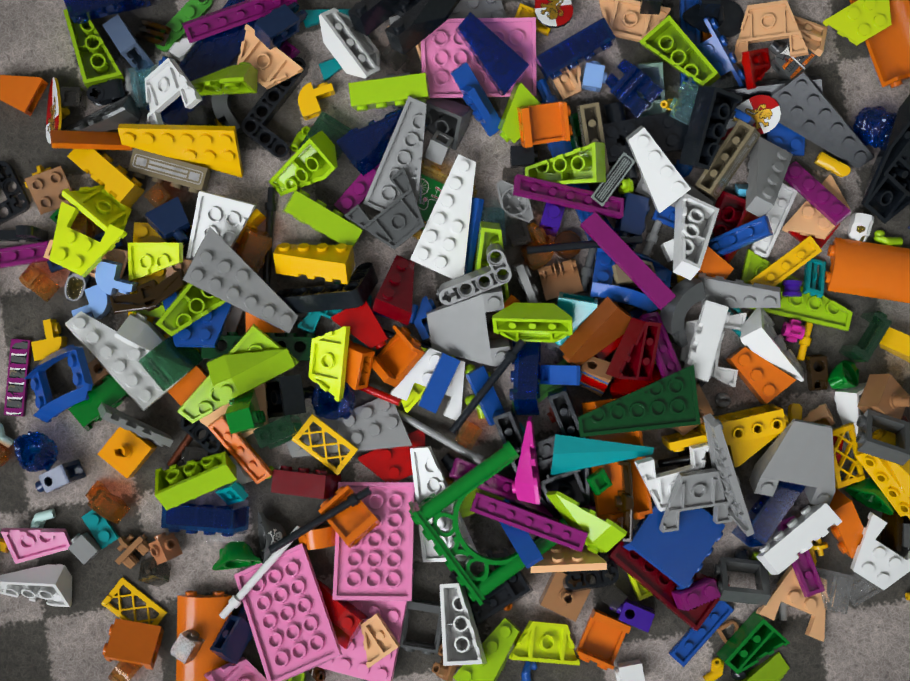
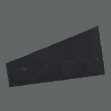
[679,86,743,170]

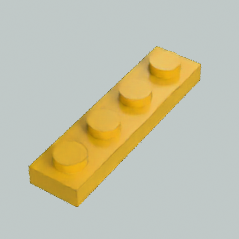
[748,236,822,286]

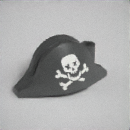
[258,512,286,564]

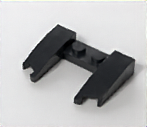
[449,548,534,627]

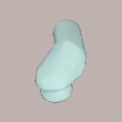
[0,423,14,448]
[30,509,56,528]

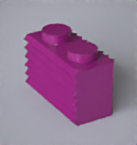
[672,577,721,611]

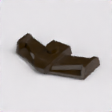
[109,268,187,314]
[615,461,634,542]

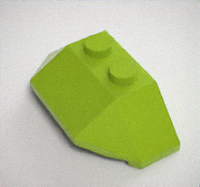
[492,302,573,343]

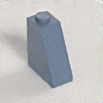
[103,14,155,76]

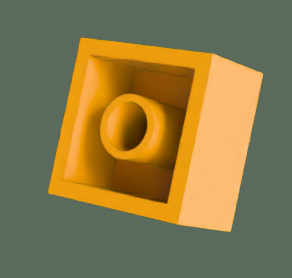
[97,427,157,479]

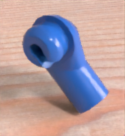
[521,661,537,681]

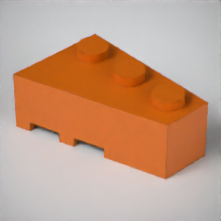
[725,347,796,404]
[830,489,864,558]

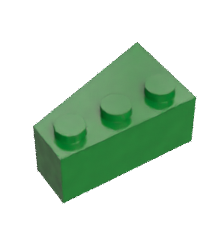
[225,389,266,434]
[717,611,790,674]

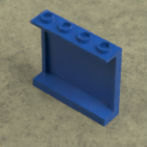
[623,501,725,590]

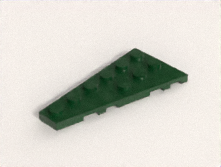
[578,364,700,437]

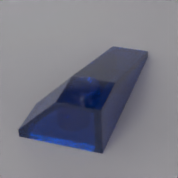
[336,107,404,176]

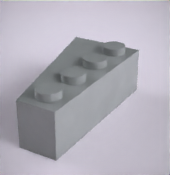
[745,137,793,217]

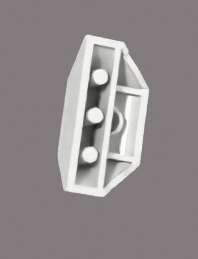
[319,8,380,79]

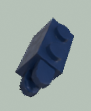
[255,2,308,50]
[614,193,650,250]
[210,606,253,664]

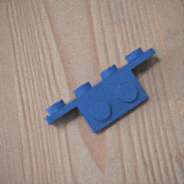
[696,17,746,87]
[451,62,501,137]

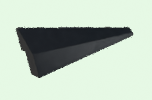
[722,75,823,100]

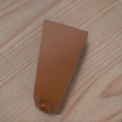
[560,296,632,366]

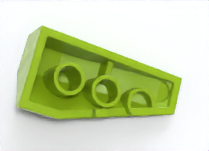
[191,62,258,96]
[207,348,296,403]

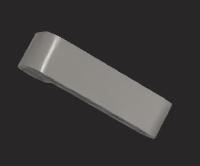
[439,243,512,305]

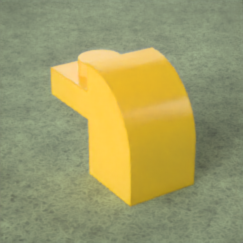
[298,82,336,121]
[31,319,67,361]

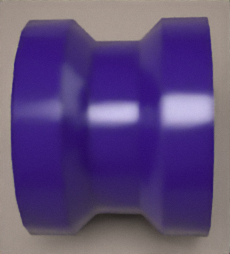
[782,280,803,297]

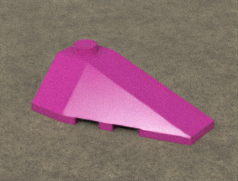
[512,416,541,504]

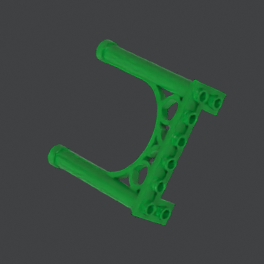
[409,441,568,606]

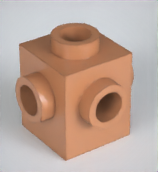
[148,532,183,565]

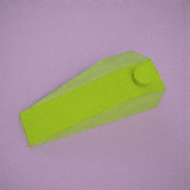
[268,131,338,196]
[155,283,225,336]
[546,491,627,554]
[741,652,790,681]

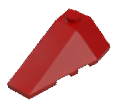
[317,579,368,649]

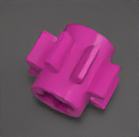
[781,319,805,343]

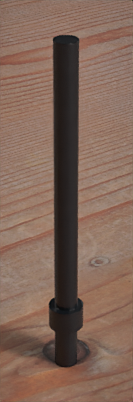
[263,187,277,287]
[526,235,643,254]
[449,339,526,434]
[268,486,372,554]

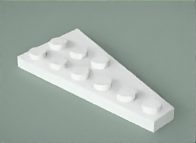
[410,446,478,562]

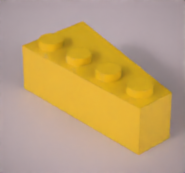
[67,149,145,208]
[273,243,355,285]

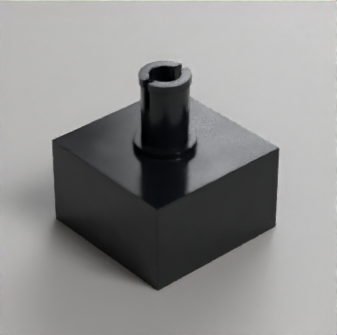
[265,374,315,418]

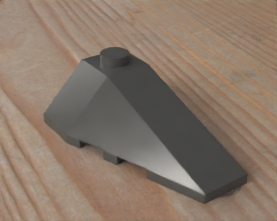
[64,94,143,132]
[392,98,472,150]

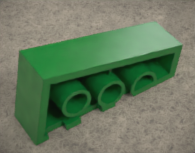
[68,374,130,431]

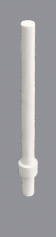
[219,525,300,620]

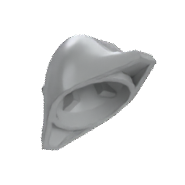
[496,180,534,223]

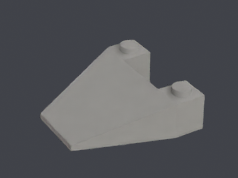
[426,285,512,366]
[749,419,836,506]

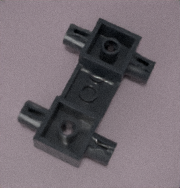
[602,88,721,180]

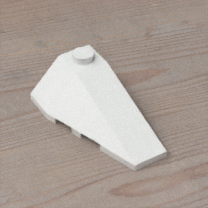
[740,308,804,382]
[114,312,192,373]
[834,382,873,443]
[0,564,72,607]

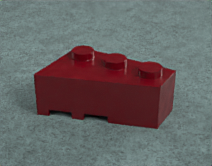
[372,255,414,325]
[605,317,662,381]
[271,465,341,499]

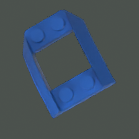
[590,247,672,313]
[23,344,93,423]

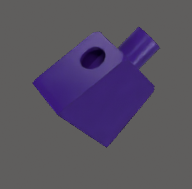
[537,202,565,237]
[609,598,655,633]

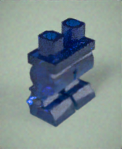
[605,59,664,118]

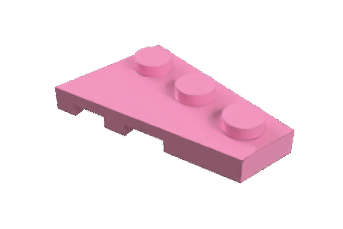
[1,528,72,564]

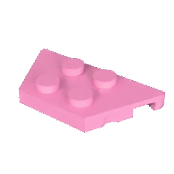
[204,657,267,681]

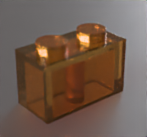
[236,226,272,273]

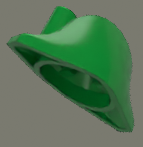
[828,360,859,389]
[845,477,894,515]
[212,540,262,571]

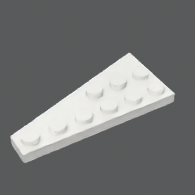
[410,154,476,279]
[186,191,257,260]
[65,311,189,411]

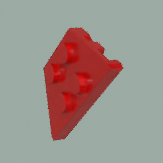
[357,430,425,482]

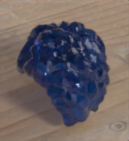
[853,106,897,149]
[311,382,356,420]
[14,431,59,472]

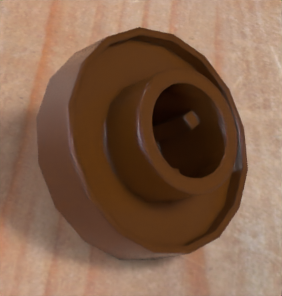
[553,231,581,259]

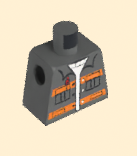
[768,40,818,80]

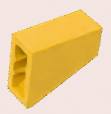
[878,327,910,363]

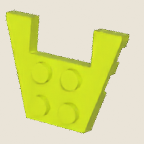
[49,202,127,277]

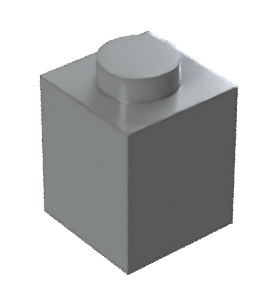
[424,130,454,165]
[68,532,102,565]

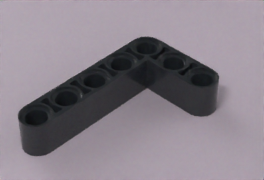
[241,57,308,161]
[276,262,379,313]

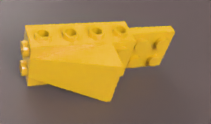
[661,403,789,468]
[855,429,910,519]

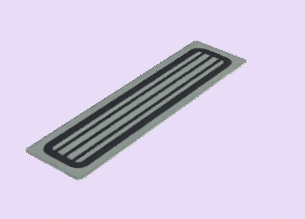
[591,152,635,206]

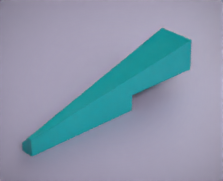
[551,434,654,475]

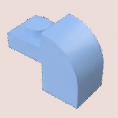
[95,259,138,295]
[71,285,112,319]

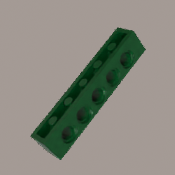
[201,332,316,361]

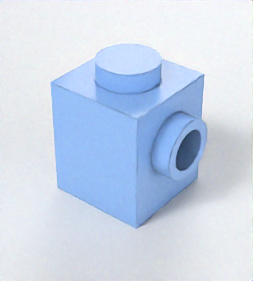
[581,61,607,92]

